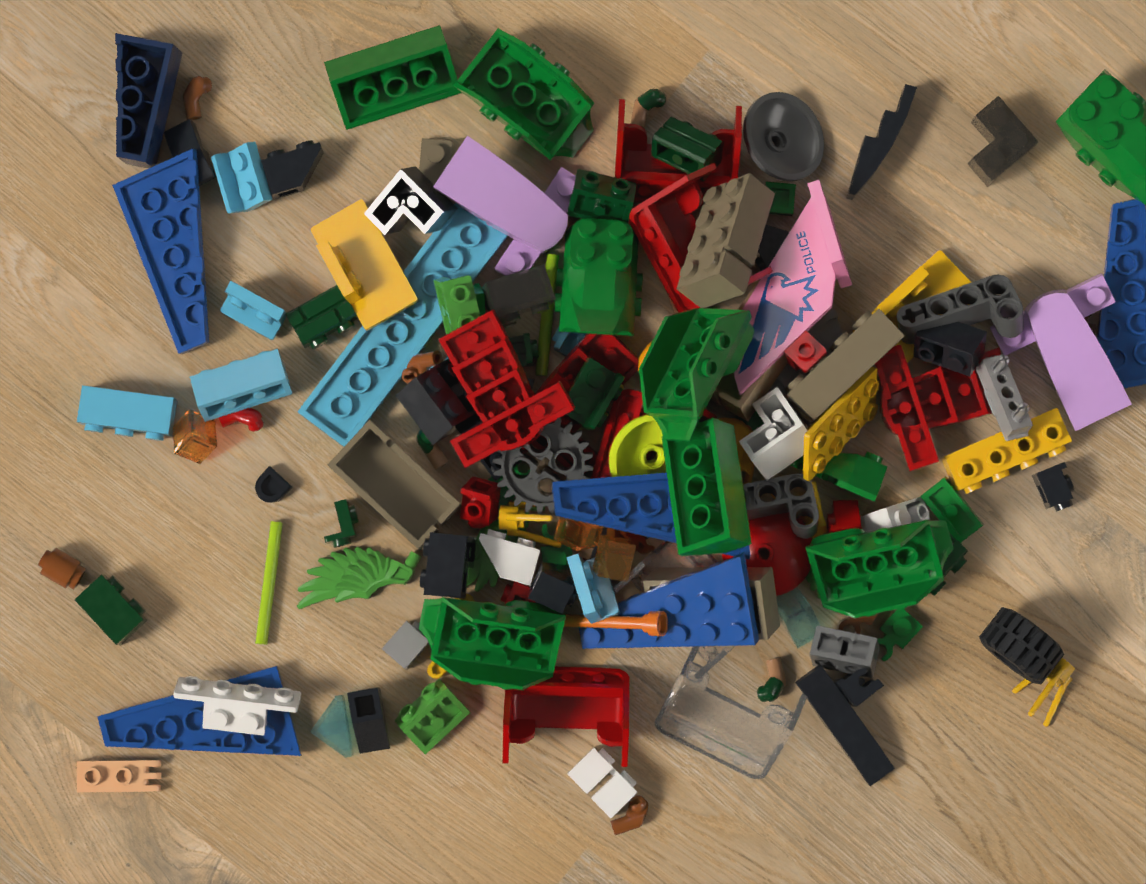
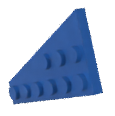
[112,149,210,354]
[1097,199,1146,389]
[552,473,751,560]
[578,552,759,649]
[97,666,302,756]

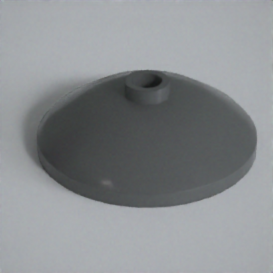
[743,92,824,181]

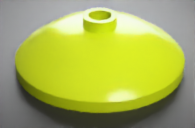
[609,414,667,477]

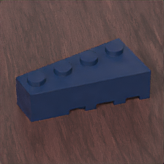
[115,33,182,169]

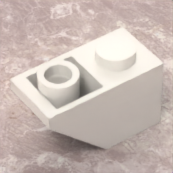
[860,497,930,532]
[479,529,540,586]

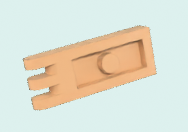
[77,760,161,792]

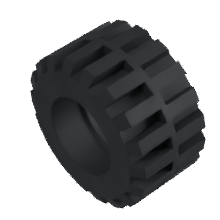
[979,607,1064,685]

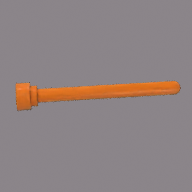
[564,611,668,636]

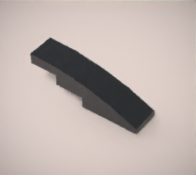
[846,84,917,200]
[795,664,895,786]

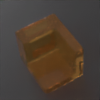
[173,409,217,464]
[553,517,603,551]
[593,534,636,582]

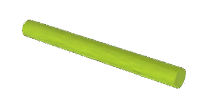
[535,254,559,376]
[255,521,283,645]

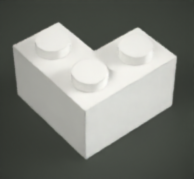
[739,387,808,481]

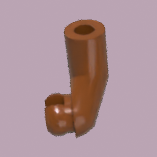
[183,76,212,120]
[402,350,443,384]
[610,795,648,836]

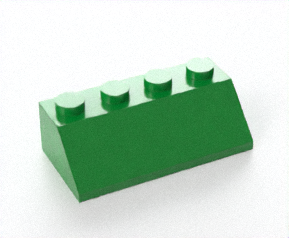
[324,25,461,130]
[661,418,752,556]

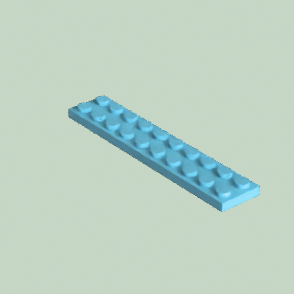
[298,203,508,447]

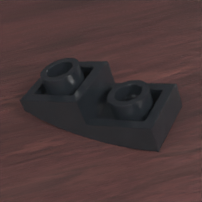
[164,119,216,186]

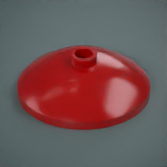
[722,513,813,596]

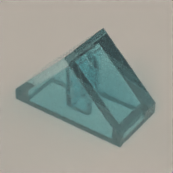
[776,587,820,649]
[310,695,354,758]

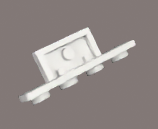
[174,676,301,736]

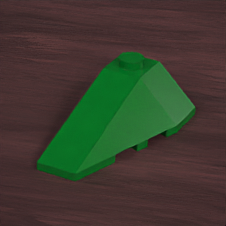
[790,451,887,502]

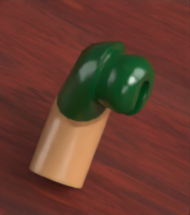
[630,88,666,129]
[416,430,448,470]
[757,657,786,702]

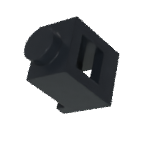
[1032,462,1074,512]

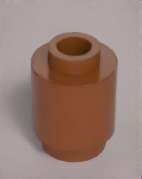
[38,548,86,590]

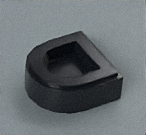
[255,466,293,503]

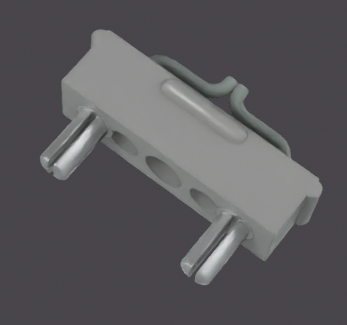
[976,355,1033,441]

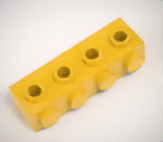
[941,408,1072,494]

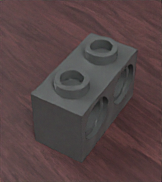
[810,626,880,679]

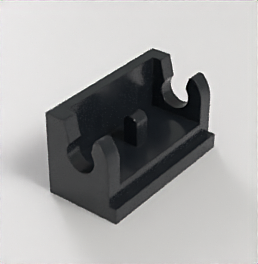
[833,668,884,707]

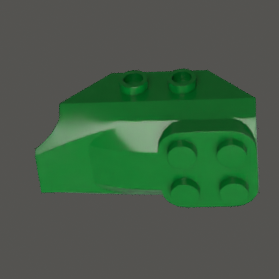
[453,28,594,160]
[1056,69,1146,205]
[555,218,643,336]
[639,308,754,442]
[805,520,953,618]
[419,597,566,690]

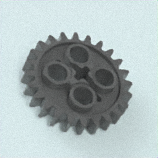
[493,417,594,514]

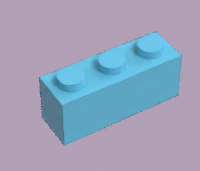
[190,349,293,422]
[77,385,177,441]

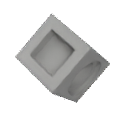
[382,621,429,669]

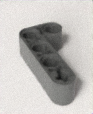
[897,274,1024,344]
[743,474,819,539]

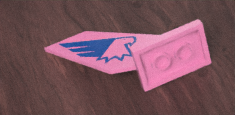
[734,180,852,396]

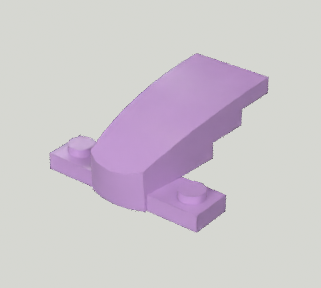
[433,136,575,286]
[990,273,1132,431]

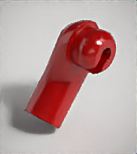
[219,407,264,432]

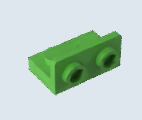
[433,275,480,335]
[395,679,471,755]

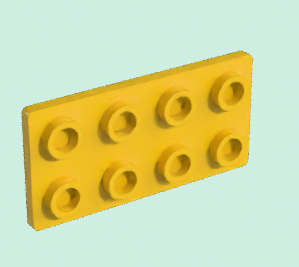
[311,199,418,331]
[852,250,971,363]
[803,367,879,482]

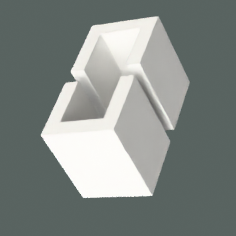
[567,747,638,818]

